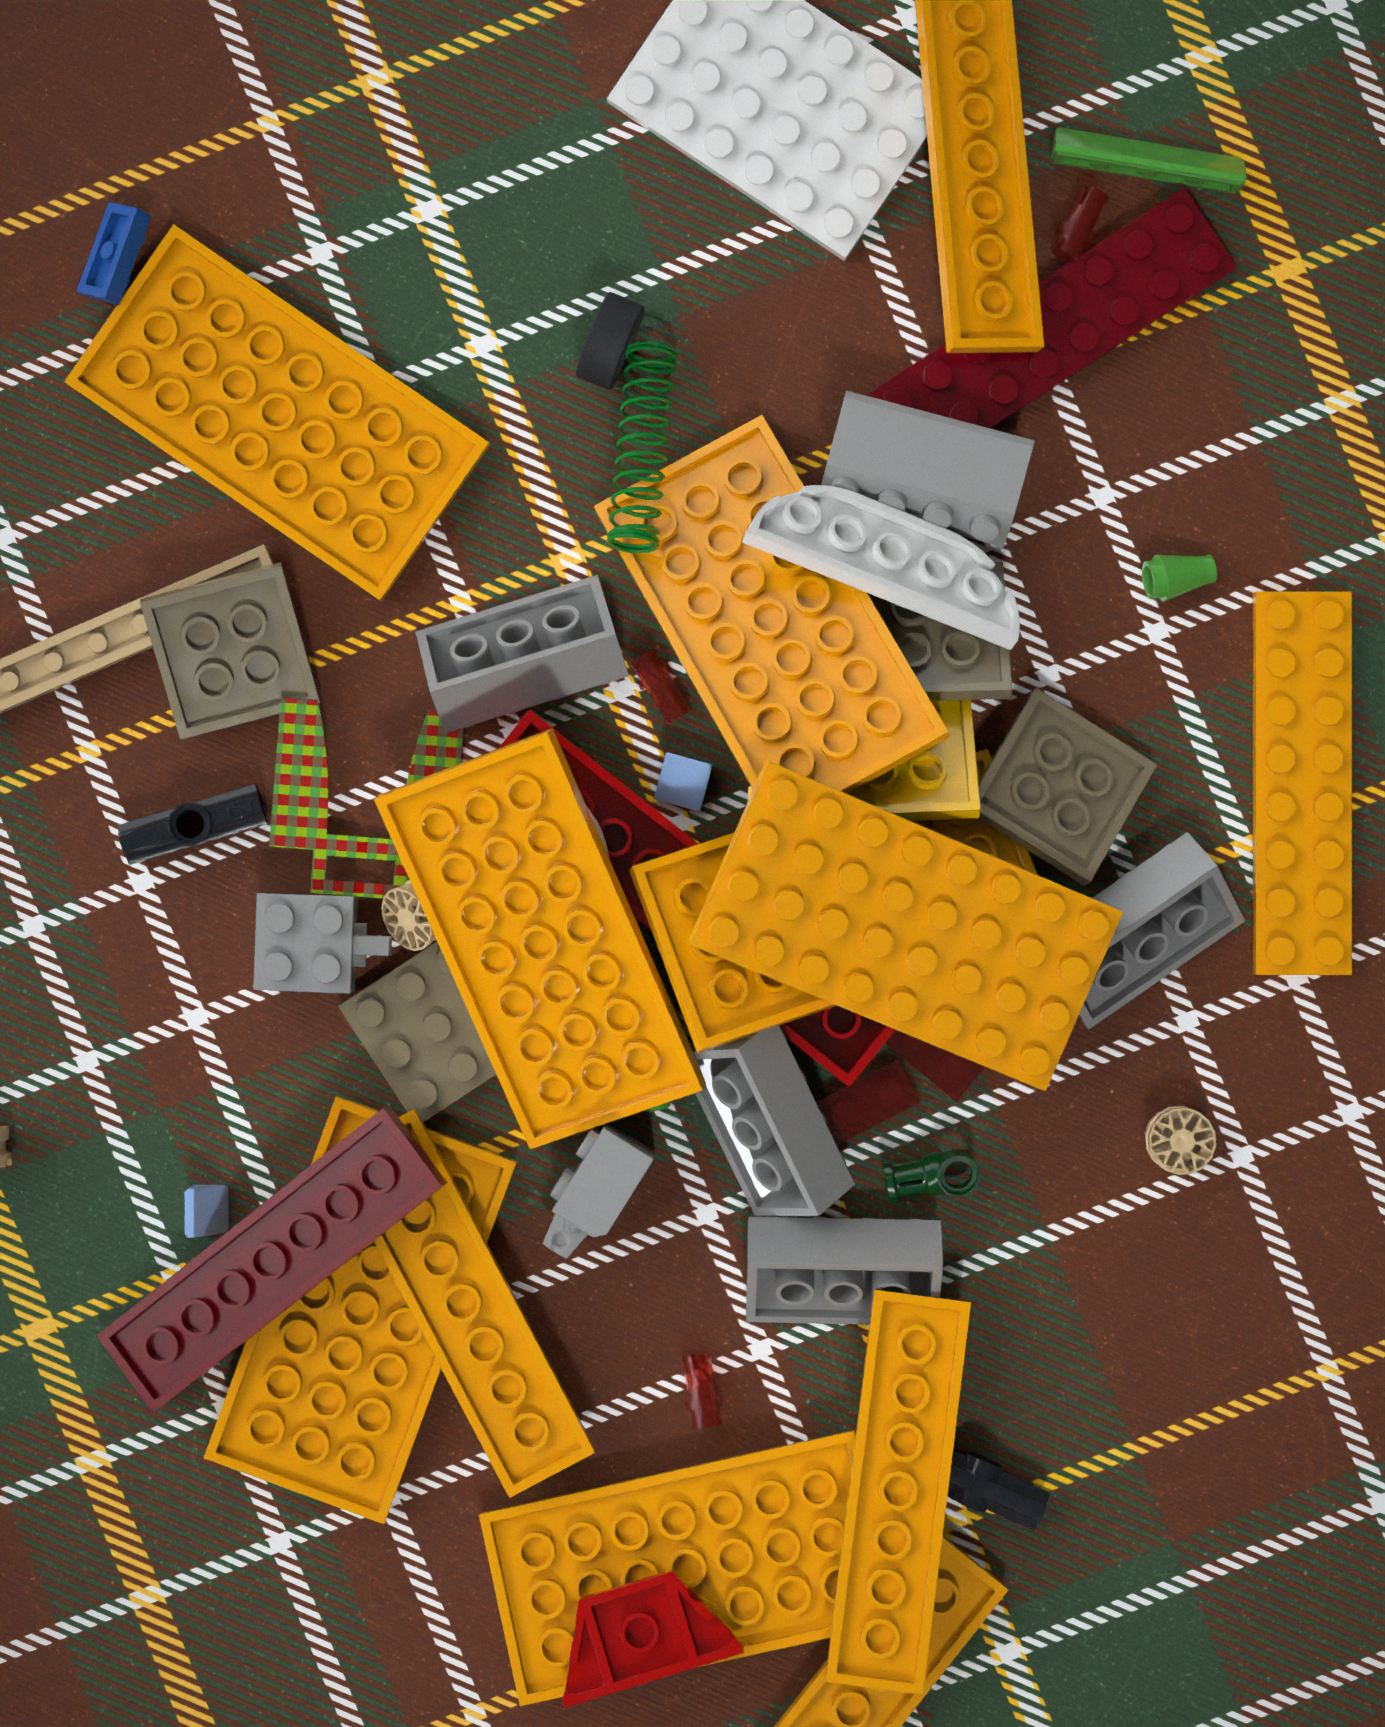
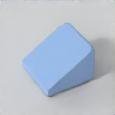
[654,752,713,812]
[185,1185,229,1238]

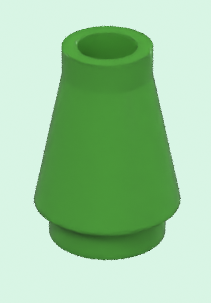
[1142,555,1217,602]

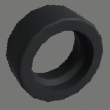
[576,292,645,390]

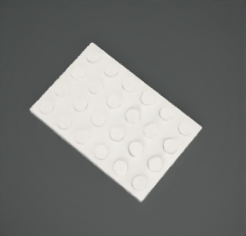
[607,0,927,261]

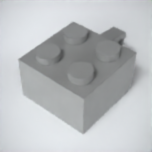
[253,893,392,994]
[542,1123,655,1259]

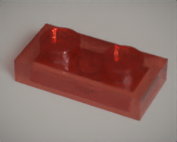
[885,1030,985,1102]
[815,1059,920,1146]

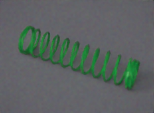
[606,341,678,553]

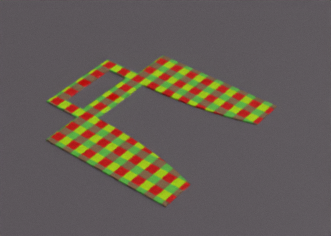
[269,698,464,898]

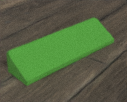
[1050,127,1247,194]

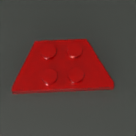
[562,1569,744,1708]

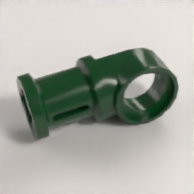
[881,1149,980,1204]

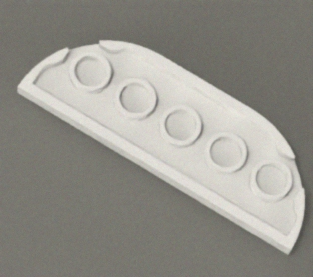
[742,485,1020,650]

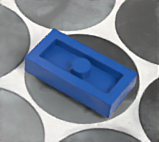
[76,202,152,305]

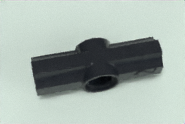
[117,784,269,865]
[948,1448,1050,1530]

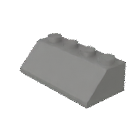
[821,391,1035,547]
[415,575,629,733]
[1078,832,1245,1030]
[690,1026,855,1216]
[746,1216,943,1325]

